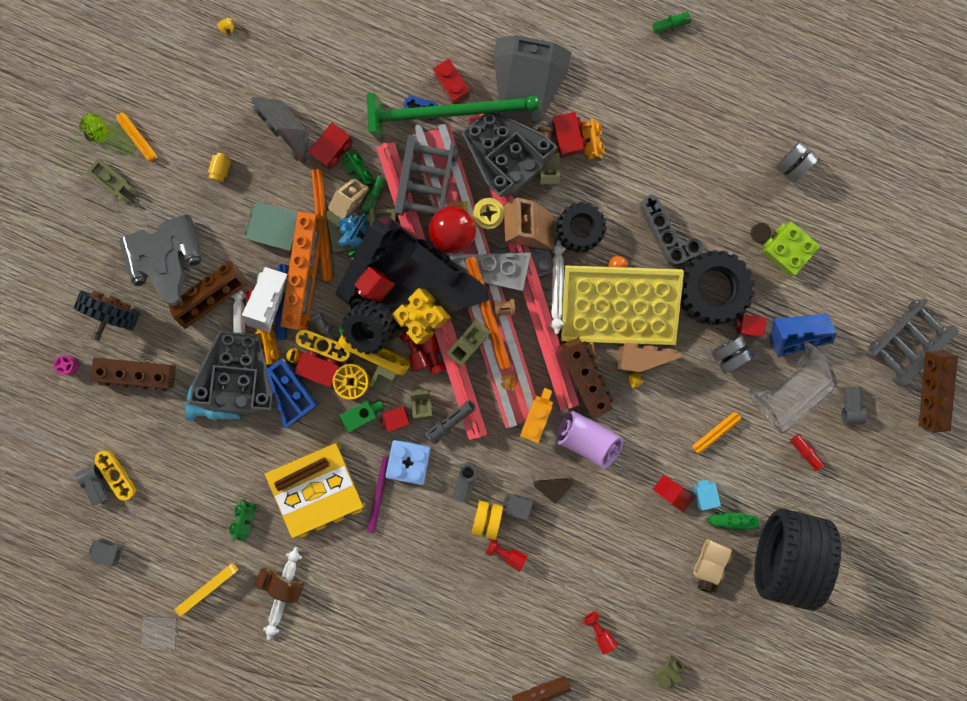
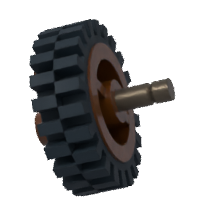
[73,290,140,341]

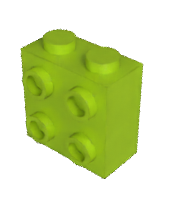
[761,221,820,277]

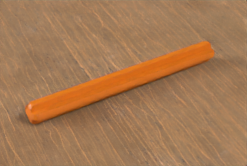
[311,169,333,282]
[465,257,510,370]

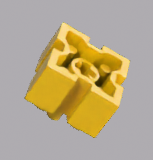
[392,288,451,344]

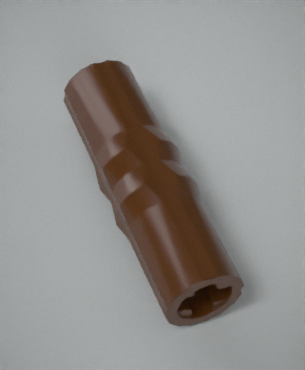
[512,676,572,701]

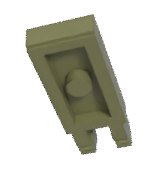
[86,158,140,206]

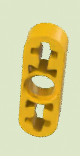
[296,330,350,361]
[95,450,136,501]

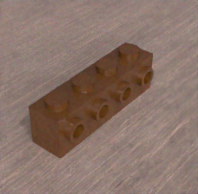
[168,260,248,329]
[558,337,614,419]
[919,350,958,433]
[91,358,176,392]

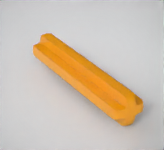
[116,113,157,162]
[692,412,741,454]

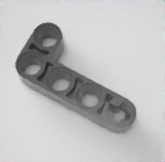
[640,195,703,266]

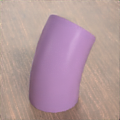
[555,410,624,469]

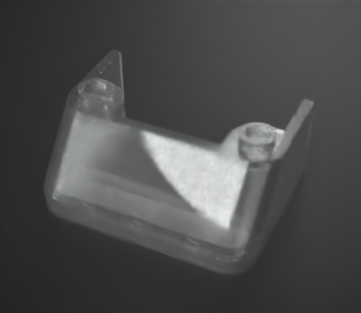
[748,340,837,434]

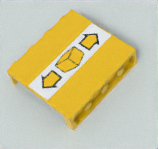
[265,442,365,539]

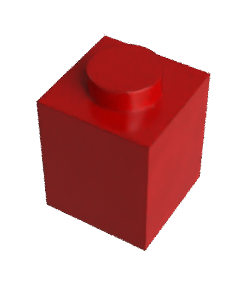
[735,314,767,338]
[380,406,411,432]

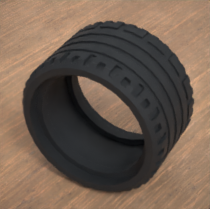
[754,508,841,611]

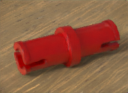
[790,434,825,471]

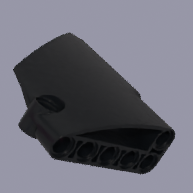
[335,217,489,330]

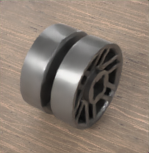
[775,141,819,183]
[711,335,755,374]

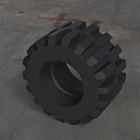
[557,202,607,253]
[341,300,396,355]

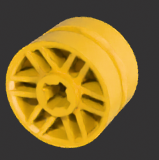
[333,364,371,399]
[471,500,503,540]

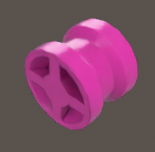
[54,355,79,375]

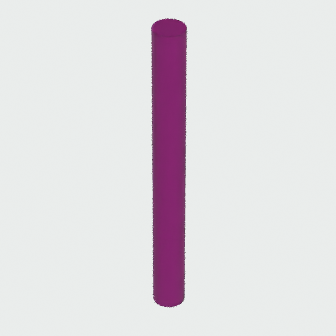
[367,456,389,533]

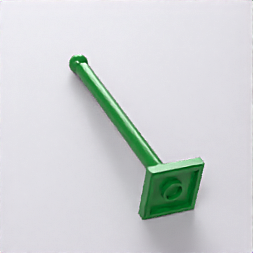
[367,92,541,141]

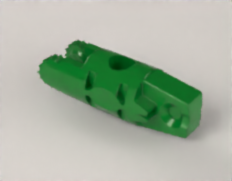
[707,512,759,531]

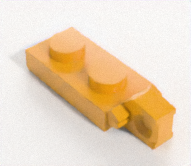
[520,388,553,443]

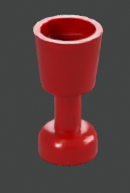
[400,333,431,372]
[420,334,446,375]
[485,540,528,572]
[582,611,618,654]

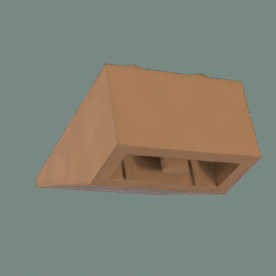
[504,198,555,251]
[616,343,683,372]

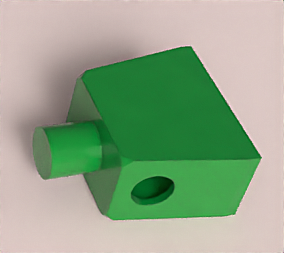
[339,399,384,433]

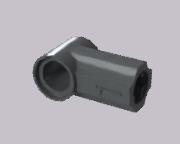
[842,387,867,425]
[452,462,477,502]
[76,465,109,506]

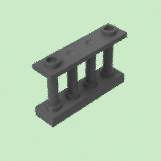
[394,135,458,216]
[865,298,959,386]

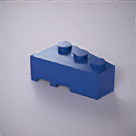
[769,314,837,358]
[266,359,320,429]

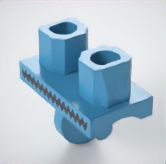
[338,213,369,249]

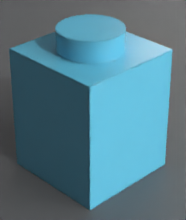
[693,479,721,511]

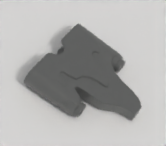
[119,215,201,306]

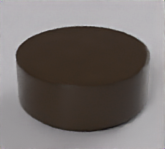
[751,223,771,243]
[697,580,718,594]

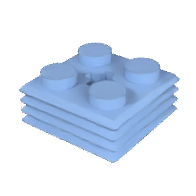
[386,440,431,485]

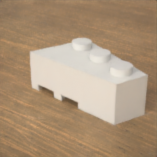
[242,267,288,332]

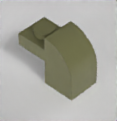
[540,149,560,186]
[446,319,491,366]

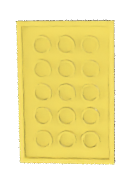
[561,266,684,345]

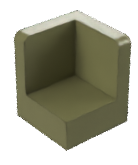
[369,365,397,394]

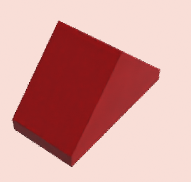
[652,474,695,513]

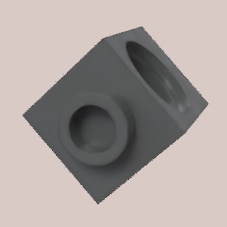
[503,493,533,520]
[89,538,124,567]

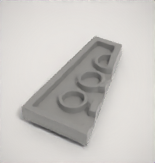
[450,253,531,291]

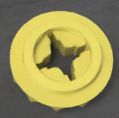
[473,198,504,229]

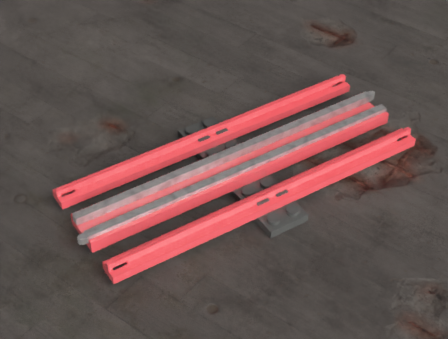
[376,114,579,440]

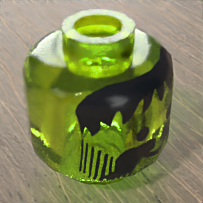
[79,113,109,143]

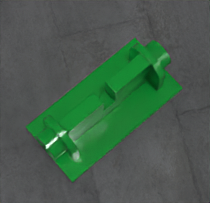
[341,151,374,186]
[229,499,257,541]

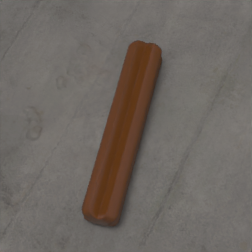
[274,457,329,491]

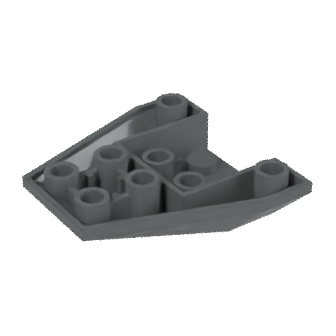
[493,35,572,124]
[251,97,309,163]
[462,113,558,197]
[190,331,273,415]

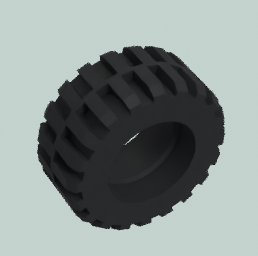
[681,250,755,325]

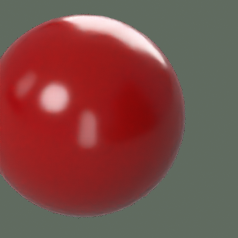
[429,206,476,254]

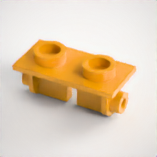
[581,118,604,160]
[255,326,279,366]

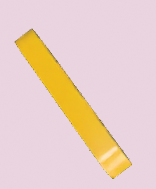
[338,335,410,375]
[174,562,239,617]

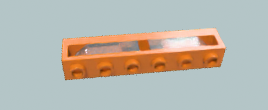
[280,211,325,330]

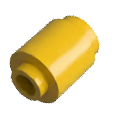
[208,153,231,182]

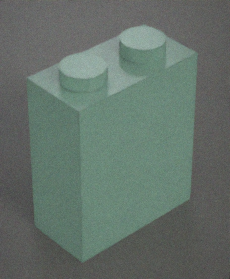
[245,202,297,253]

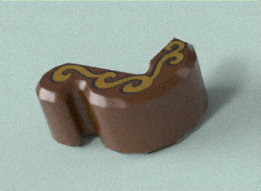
[254,567,304,603]

